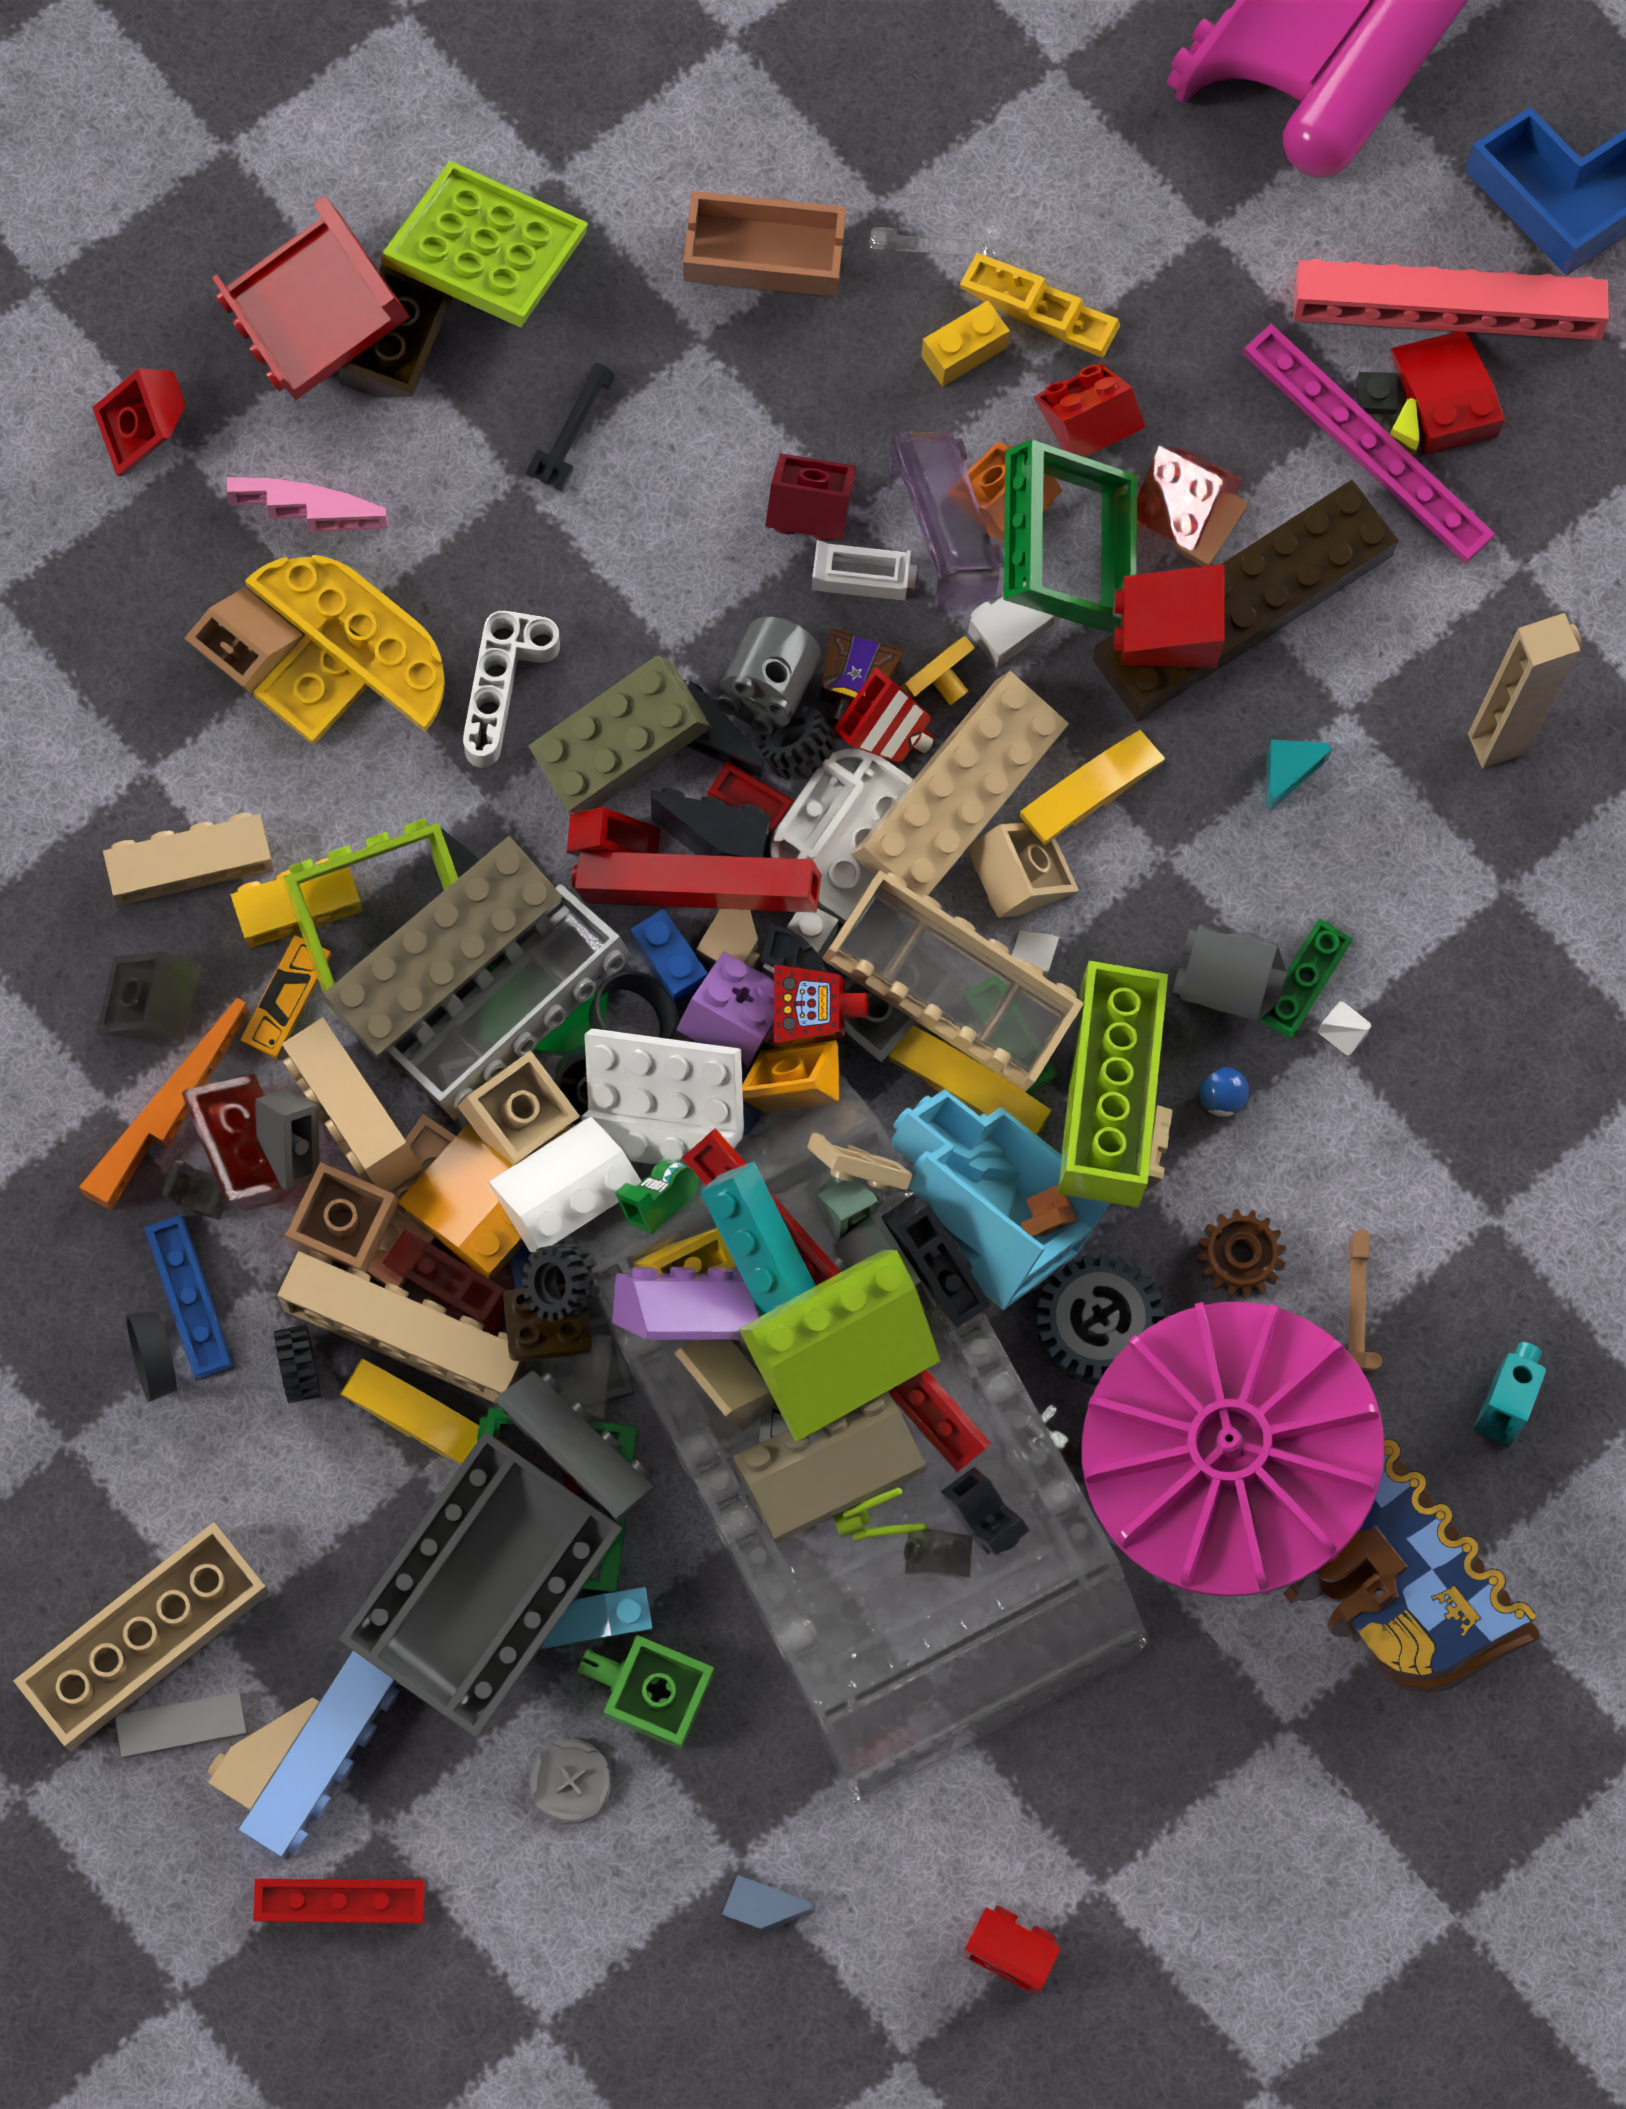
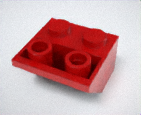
[1034,363,1146,457]

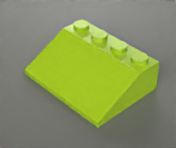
[739,1250,941,1441]

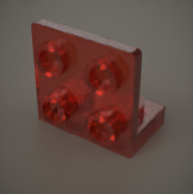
[1137,446,1243,550]

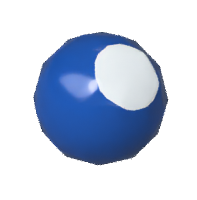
[1198,1066,1249,1116]

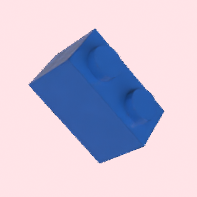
[630,909,708,1005]

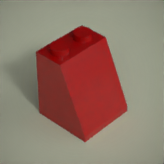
[1114,565,1224,668]

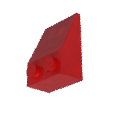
[1390,331,1505,455]

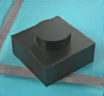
[1357,372,1397,414]

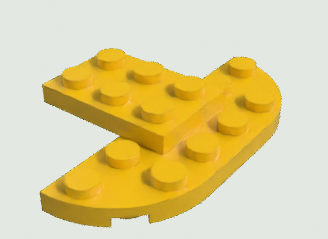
[245,555,445,746]

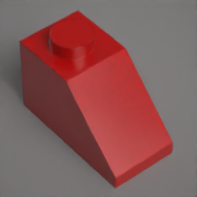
[566,807,660,857]

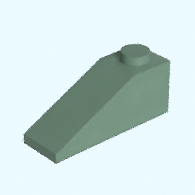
[816,1177,878,1242]

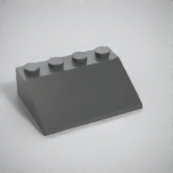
[494,1371,653,1525]

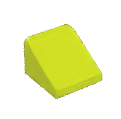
[1390,398,1419,456]

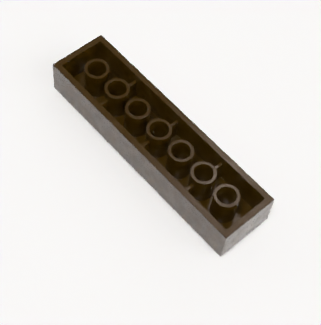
[1092,479,1399,722]

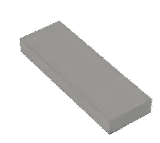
[115,1692,247,1759]

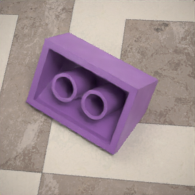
[612,1267,758,1340]

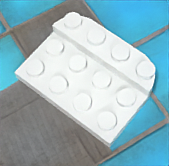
[766,748,913,930]
[581,1029,744,1167]

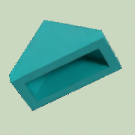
[1266,740,1333,810]

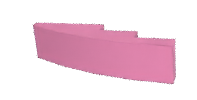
[227,477,388,532]

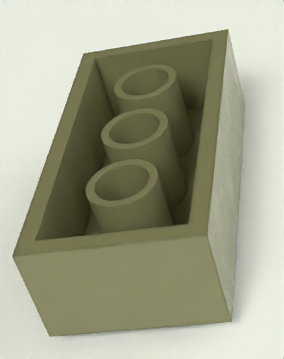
[528,655,712,813]

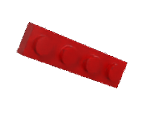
[253,1878,425,1925]

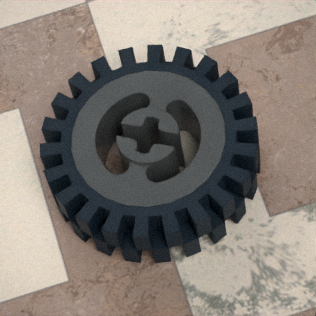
[1036,1254,1164,1385]

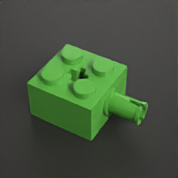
[577,1635,714,1751]

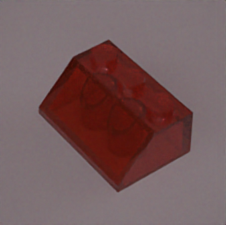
[182,1074,296,1211]

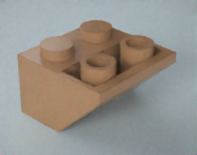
[184,587,304,697]

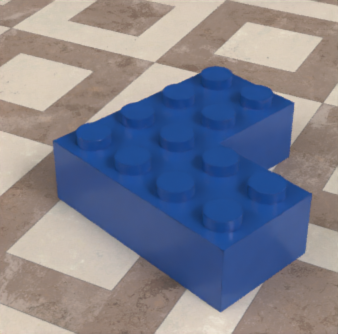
[1465,107,1626,276]

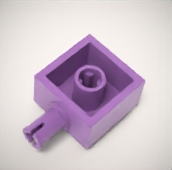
[676,951,805,1069]

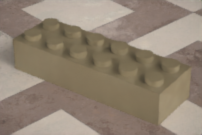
[323,836,563,1061]

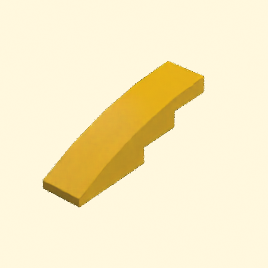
[959,253,1120,358]
[1019,730,1165,846]
[889,1026,1052,1136]
[341,1359,510,1465]

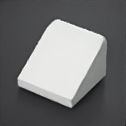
[1012,931,1059,979]

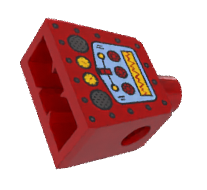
[774,965,868,1048]

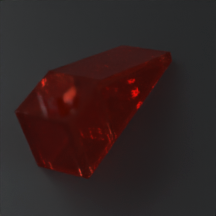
[382,1229,506,1335]

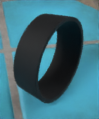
[589,971,678,1039]
[126,1311,177,1402]

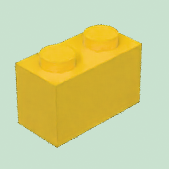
[921,300,1010,387]

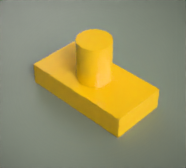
[900,636,975,705]

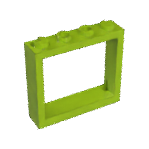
[282,818,458,1015]

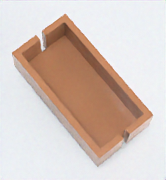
[683,191,846,297]

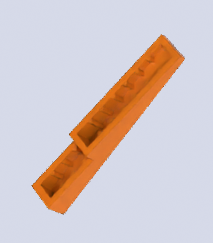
[79,998,249,1211]

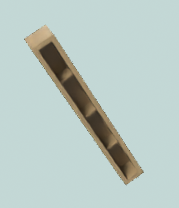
[1468,613,1582,769]

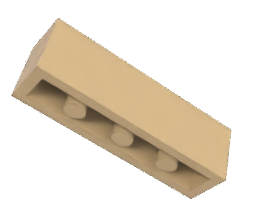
[103,813,274,906]

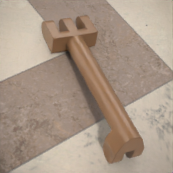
[1348,1229,1382,1371]

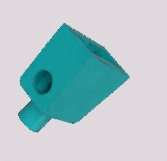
[1473,1342,1546,1446]

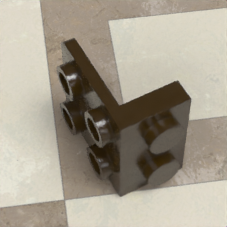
[503,1284,592,1361]

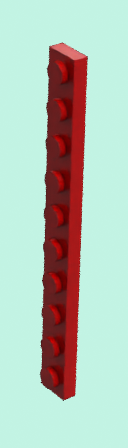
[682,1128,991,1473]

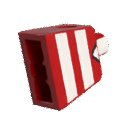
[833,667,934,762]

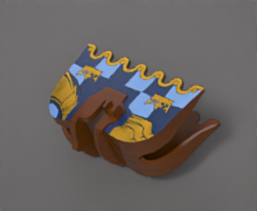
[1283,1439,1540,1694]

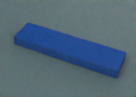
[144,1214,235,1381]

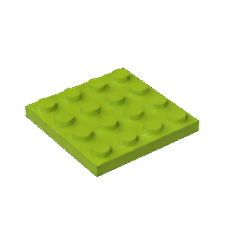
[381,160,588,328]

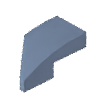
[722,1875,816,1932]

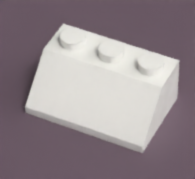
[487,1116,642,1252]

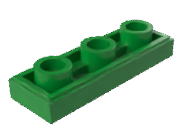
[1259,918,1353,1039]

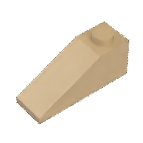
[207,1697,320,1811]

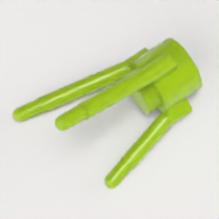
[833,1488,927,1542]

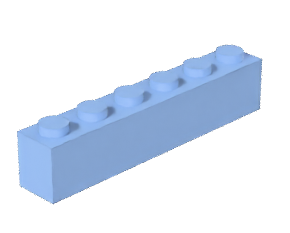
[239,1651,400,1860]

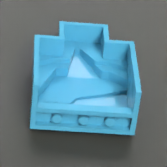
[889,1089,1111,1310]

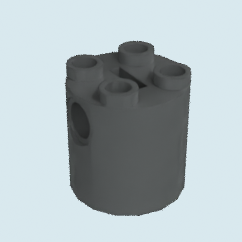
[717,616,821,735]
[1172,924,1287,1022]

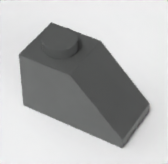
[256,1088,319,1190]

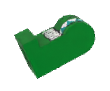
[615,1159,699,1234]

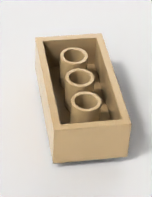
[282,1017,423,1192]

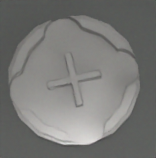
[529,1739,612,1824]

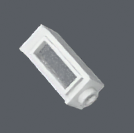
[812,540,917,601]

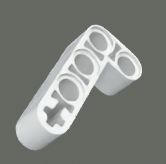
[463,611,560,768]

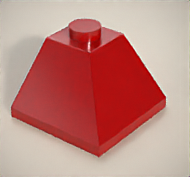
[92,368,186,476]

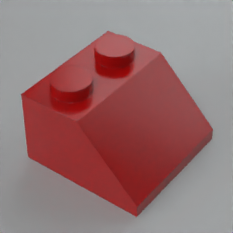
[961,1905,1061,1995]

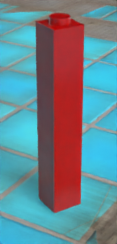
[571,851,822,913]

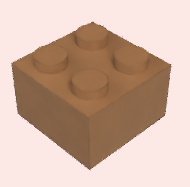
[285,1162,399,1273]

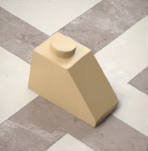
[696,909,761,969]

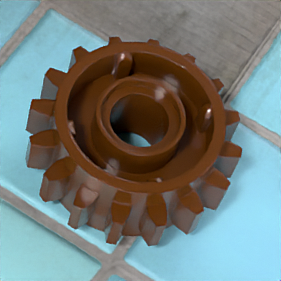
[1196,1209,1286,1300]

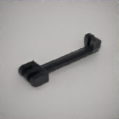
[526,363,615,492]

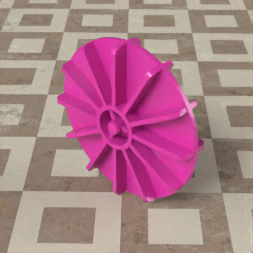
[1082,1302,1384,1597]

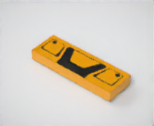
[240,935,331,1060]

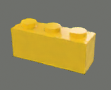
[230,858,363,949]

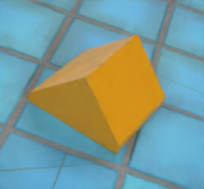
[742,1040,839,1113]

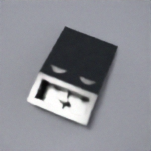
[650,788,770,858]

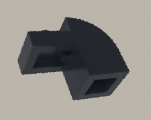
[940,1467,1030,1556]

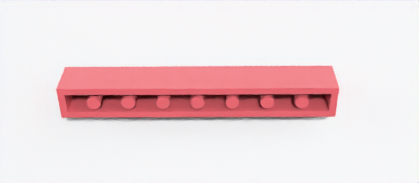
[1293,259,1609,340]

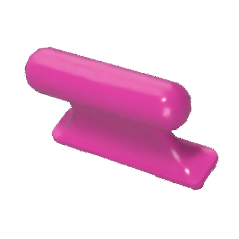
[1166,0,1468,179]

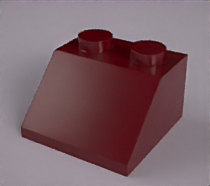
[765,453,857,541]

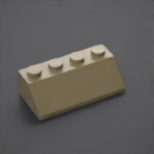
[732,1391,927,1544]

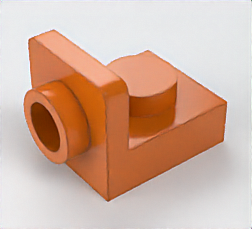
[1021,1185,1079,1238]

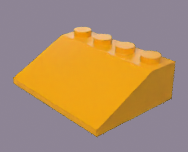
[398,1123,570,1283]

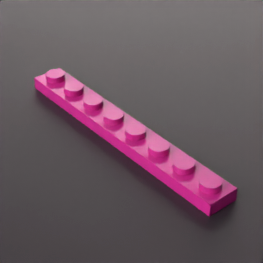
[1243,323,1495,565]

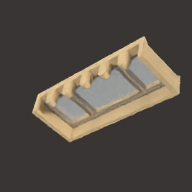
[822,870,1084,1092]

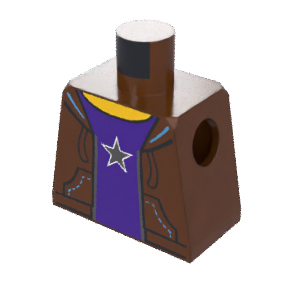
[820,627,903,726]

